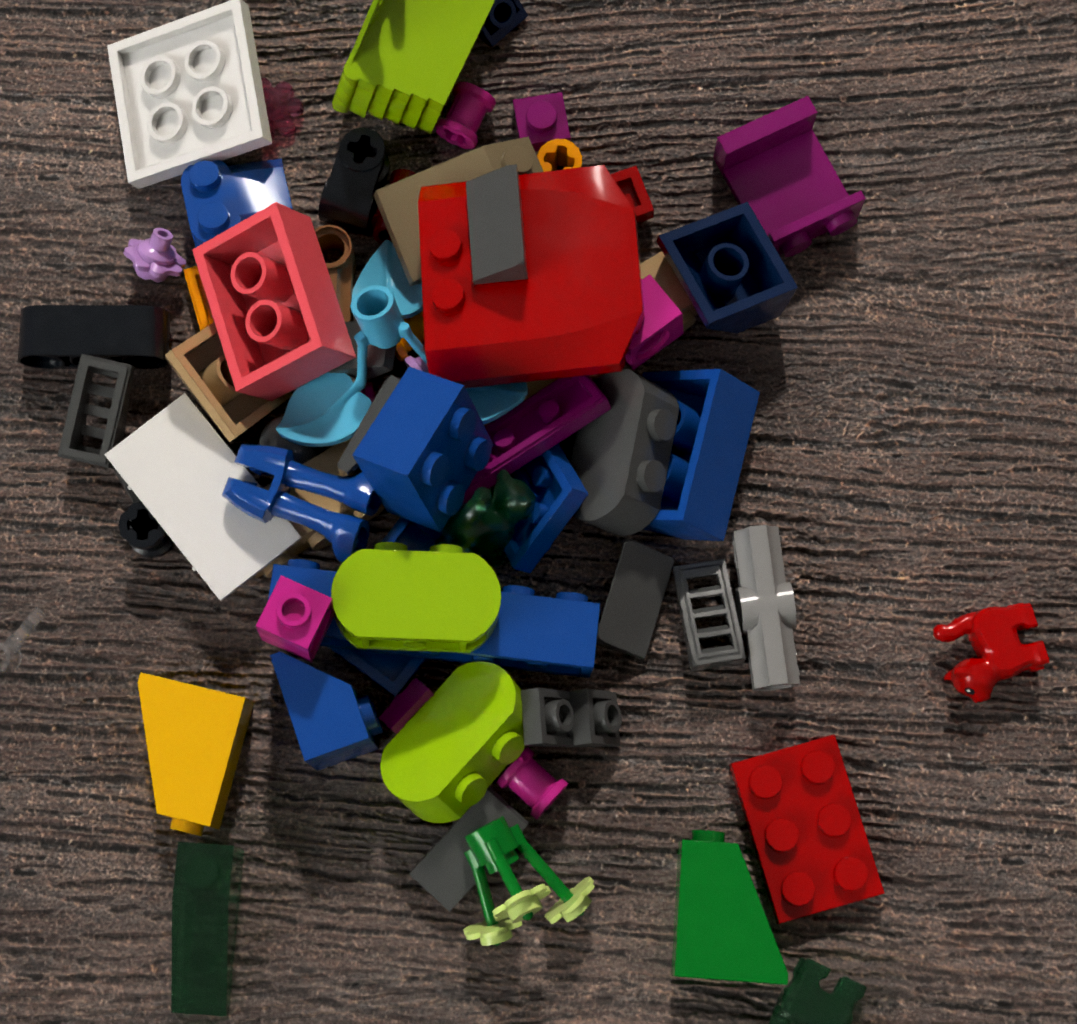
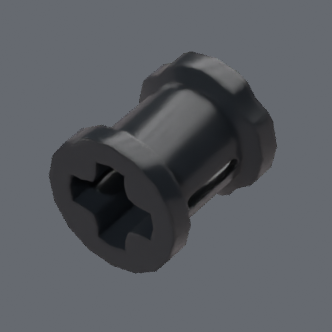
[119,502,175,558]

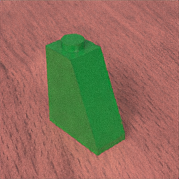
[671,830,788,985]

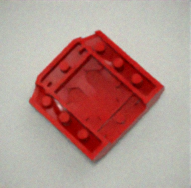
[418,165,645,388]

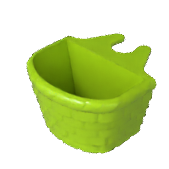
[332,0,495,134]

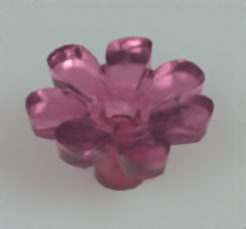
[261,78,304,139]

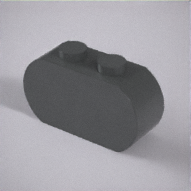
[570,368,680,536]

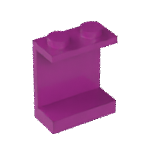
[713,96,866,257]

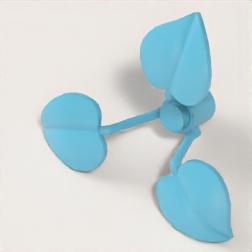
[276,240,528,447]

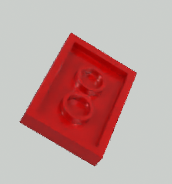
[729,734,885,924]

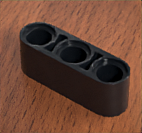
[18,305,171,369]

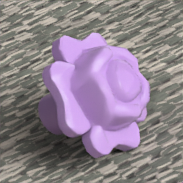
[123,228,186,283]

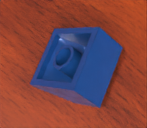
[270,651,384,771]

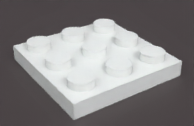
[107,0,272,189]

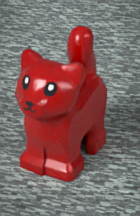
[933,603,1050,703]

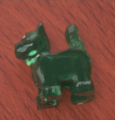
[434,469,536,567]
[769,957,867,1024]

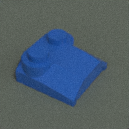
[181,159,293,248]

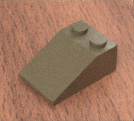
[373,136,543,286]

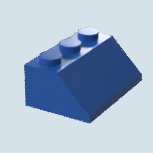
[643,369,760,541]

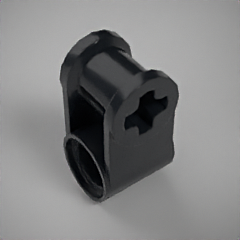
[318,128,390,234]

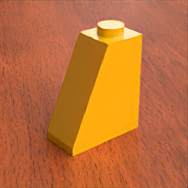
[137,672,254,837]

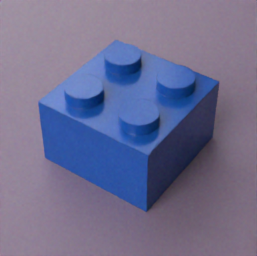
[352,367,494,532]

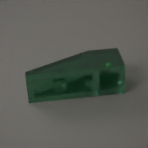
[171,842,244,1016]

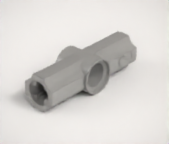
[732,525,800,692]

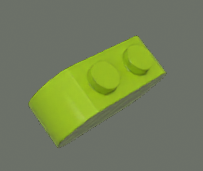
[331,542,501,653]
[380,661,525,823]

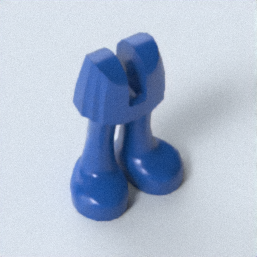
[222,444,382,564]

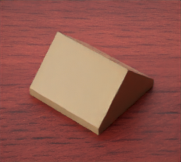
[165,322,293,442]

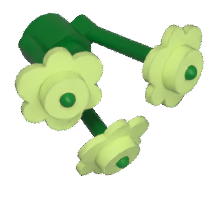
[463,816,595,946]

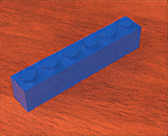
[268,559,600,678]

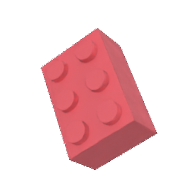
[192,202,356,401]

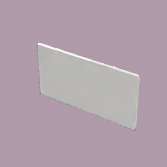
[104,393,302,602]

